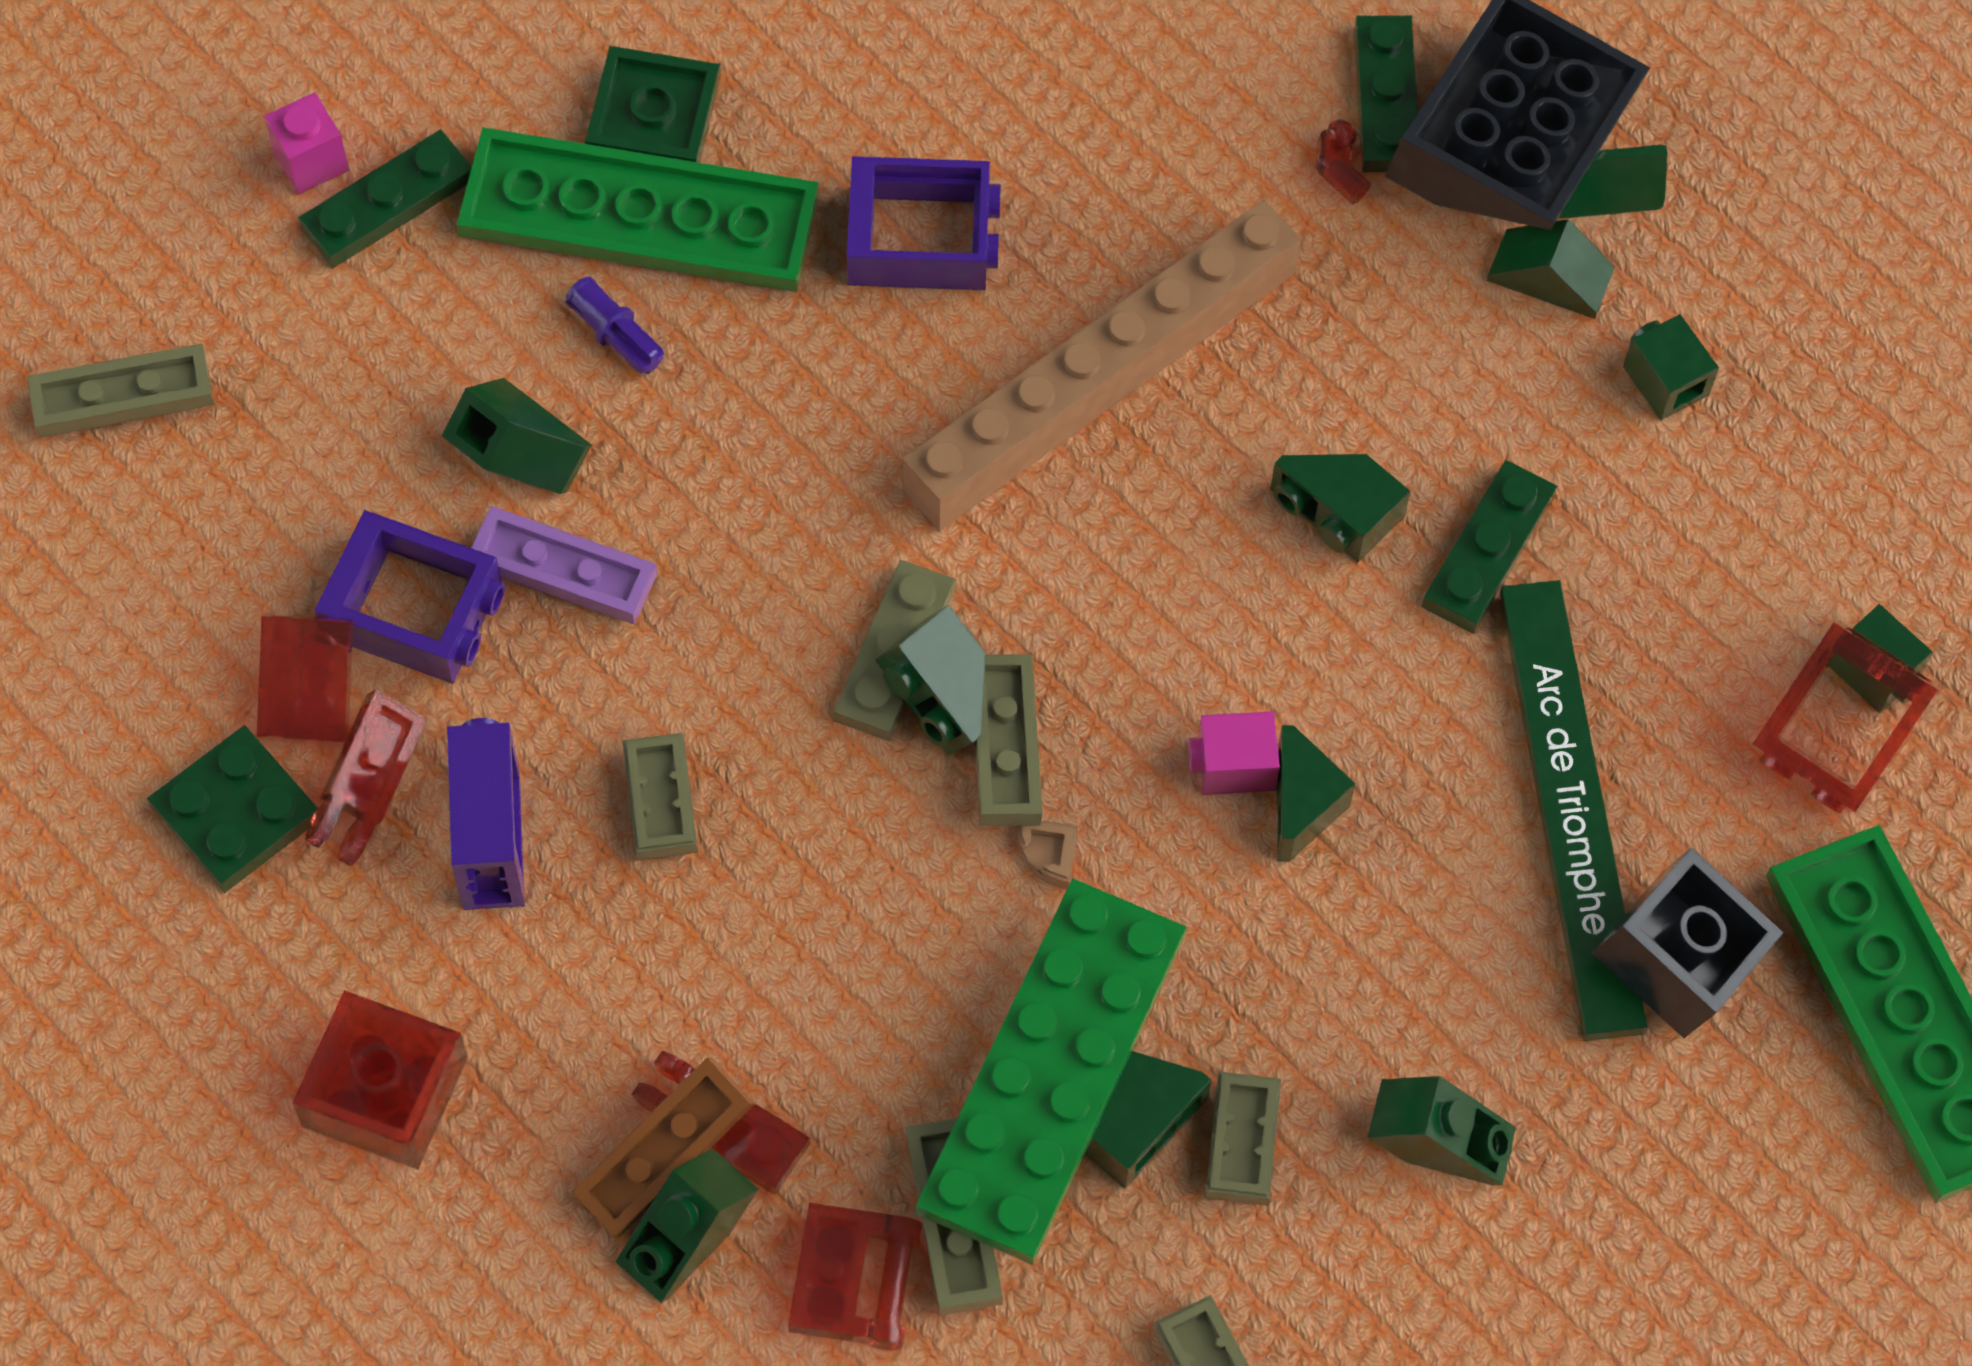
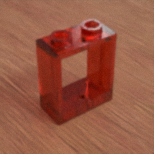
[1753,621,1944,814]

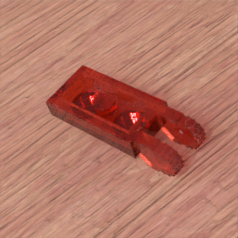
[305,689,427,866]
[631,1051,810,1195]

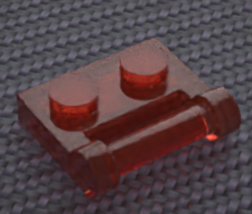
[788,1203,922,1350]

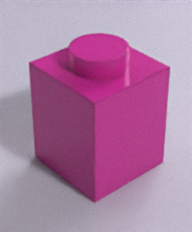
[264,92,349,195]
[1188,711,1280,795]

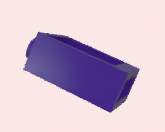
[847,156,1001,290]
[314,510,505,684]
[447,718,525,910]

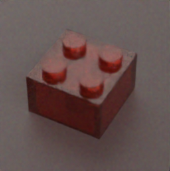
[292,990,468,1170]

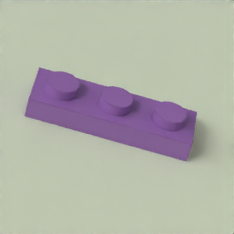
[471,506,657,625]

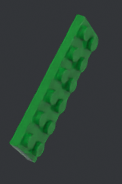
[457,127,819,292]
[1766,824,1972,1203]
[915,878,1187,1265]

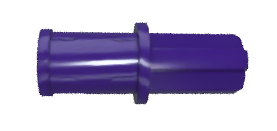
[565,276,664,374]

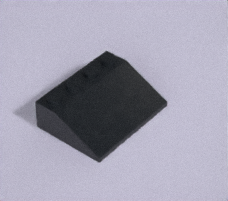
[1385,0,1650,230]

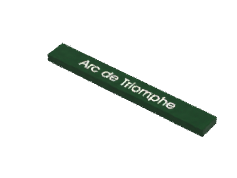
[1499,580,1648,1042]

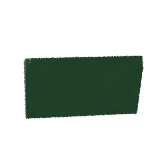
[1558,144,1668,219]

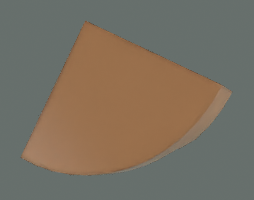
[1017,820,1078,890]

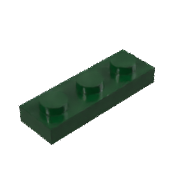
[1354,15,1418,172]
[298,129,472,269]
[1421,460,1558,634]

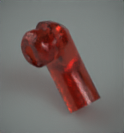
[1315,119,1371,205]

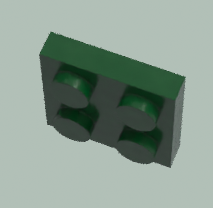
[585,46,721,163]
[147,725,322,893]

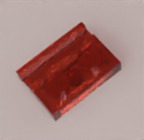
[257,613,353,742]

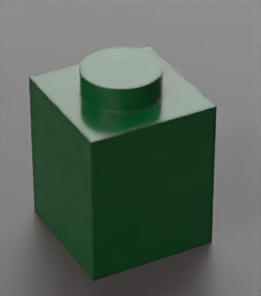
[1623,314,1719,420]
[1827,604,1933,713]

